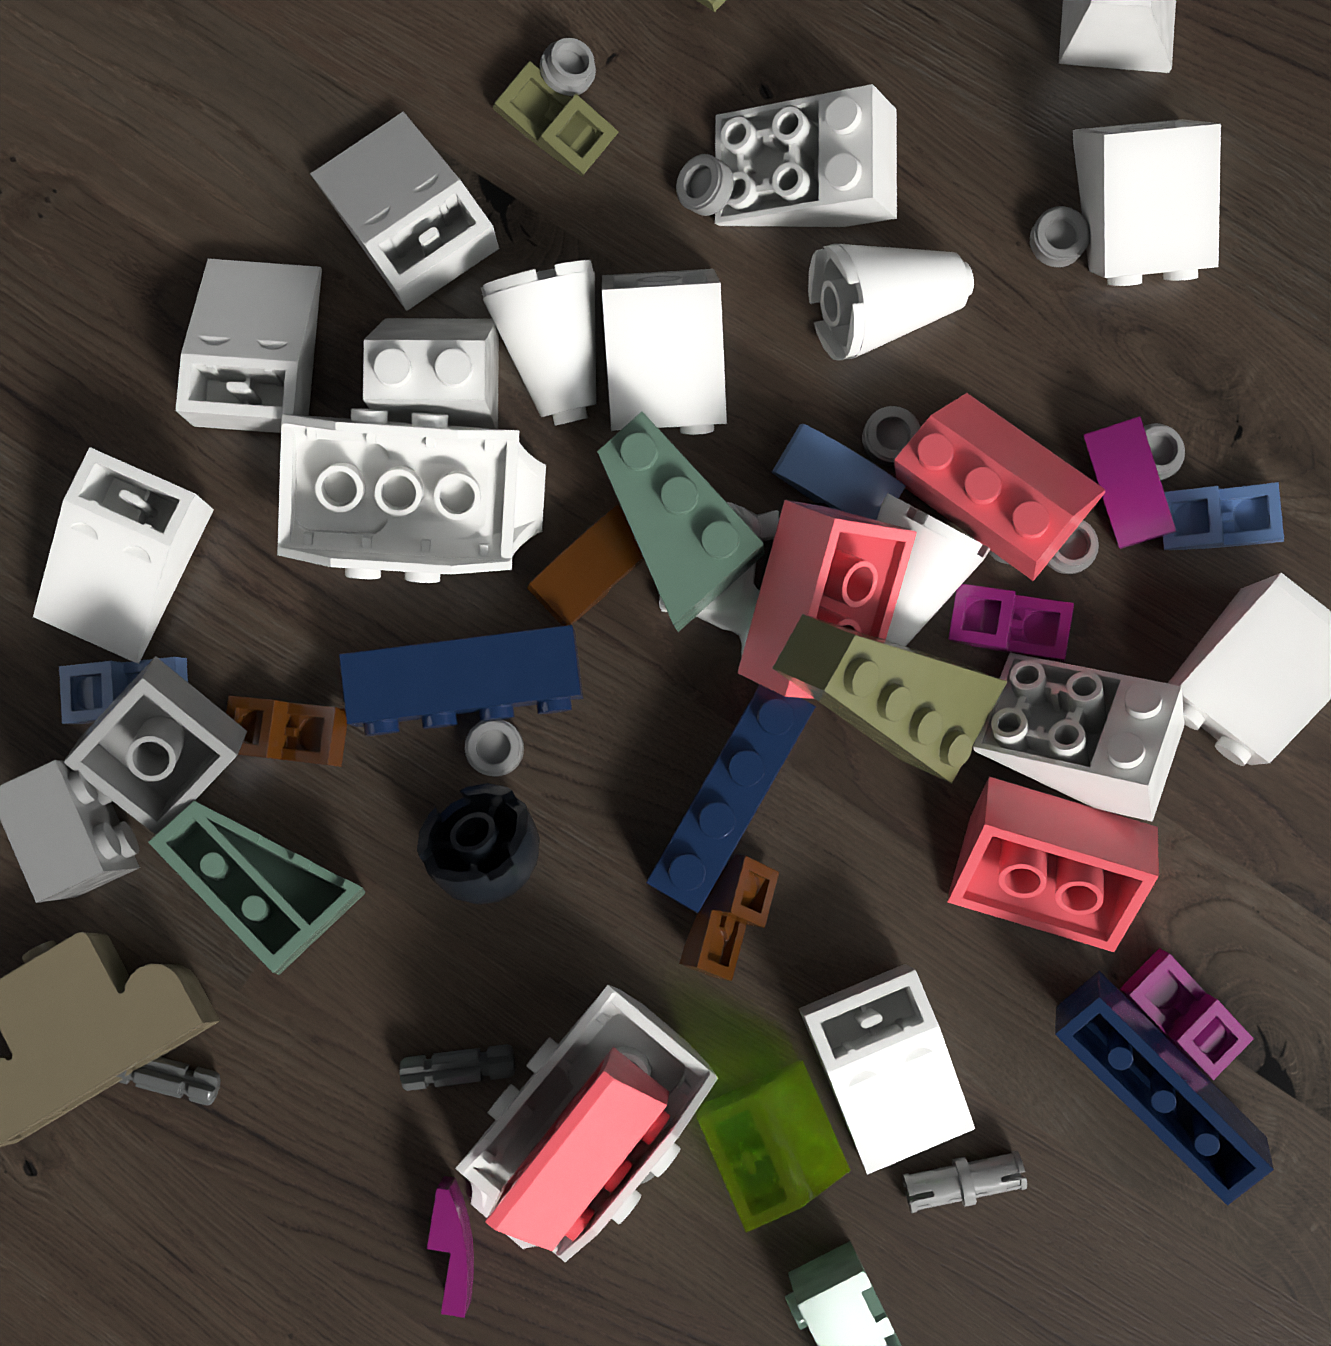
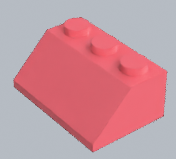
[894,393,1106,581]
[738,500,917,698]
[948,777,1159,952]
[485,1047,671,1251]

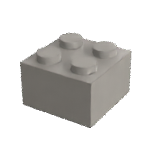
[63,656,247,835]
[0,760,140,903]

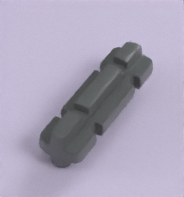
[399,1044,516,1091]
[116,1057,221,1105]

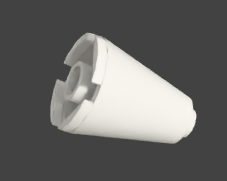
[808,243,974,360]
[481,260,596,426]
[877,493,990,646]

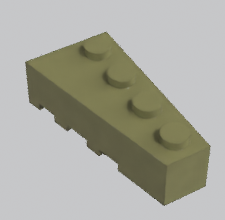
[773,614,1008,783]

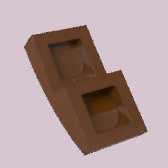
[527,505,645,626]
[226,695,347,767]
[679,854,779,981]

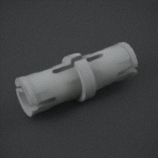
[902,1150,1027,1213]

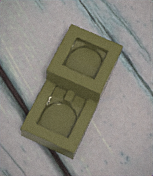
[492,61,619,177]

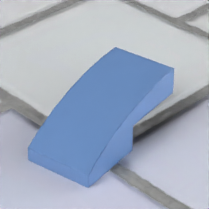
[772,424,906,520]
[1163,482,1284,550]
[59,657,188,724]

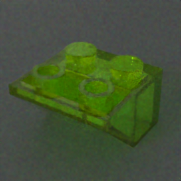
[696,1060,851,1232]

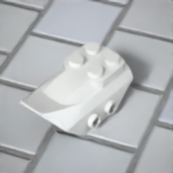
[277,408,546,583]
[455,985,718,1262]

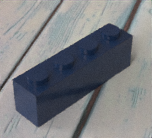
[339,625,583,736]
[646,684,816,913]
[1055,971,1274,1206]

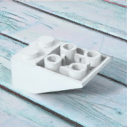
[715,84,897,227]
[310,112,499,311]
[175,259,322,433]
[33,447,214,664]
[973,653,1185,822]
[799,964,975,1174]

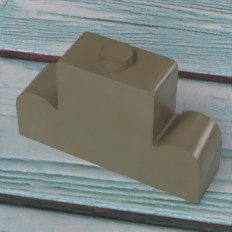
[0,932,220,1147]

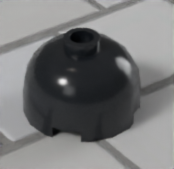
[417,783,540,905]

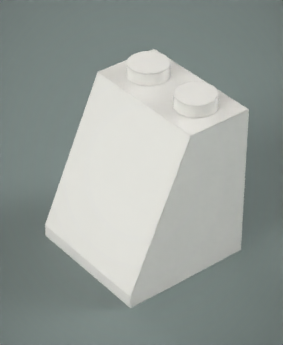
[1059,0,1176,73]
[1073,119,1221,286]
[602,269,727,435]
[363,318,499,429]
[1168,573,1331,766]

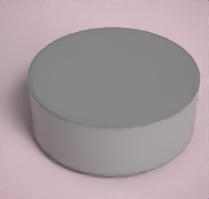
[676,154,734,216]
[1030,206,1090,267]
[862,406,920,466]
[465,719,524,777]

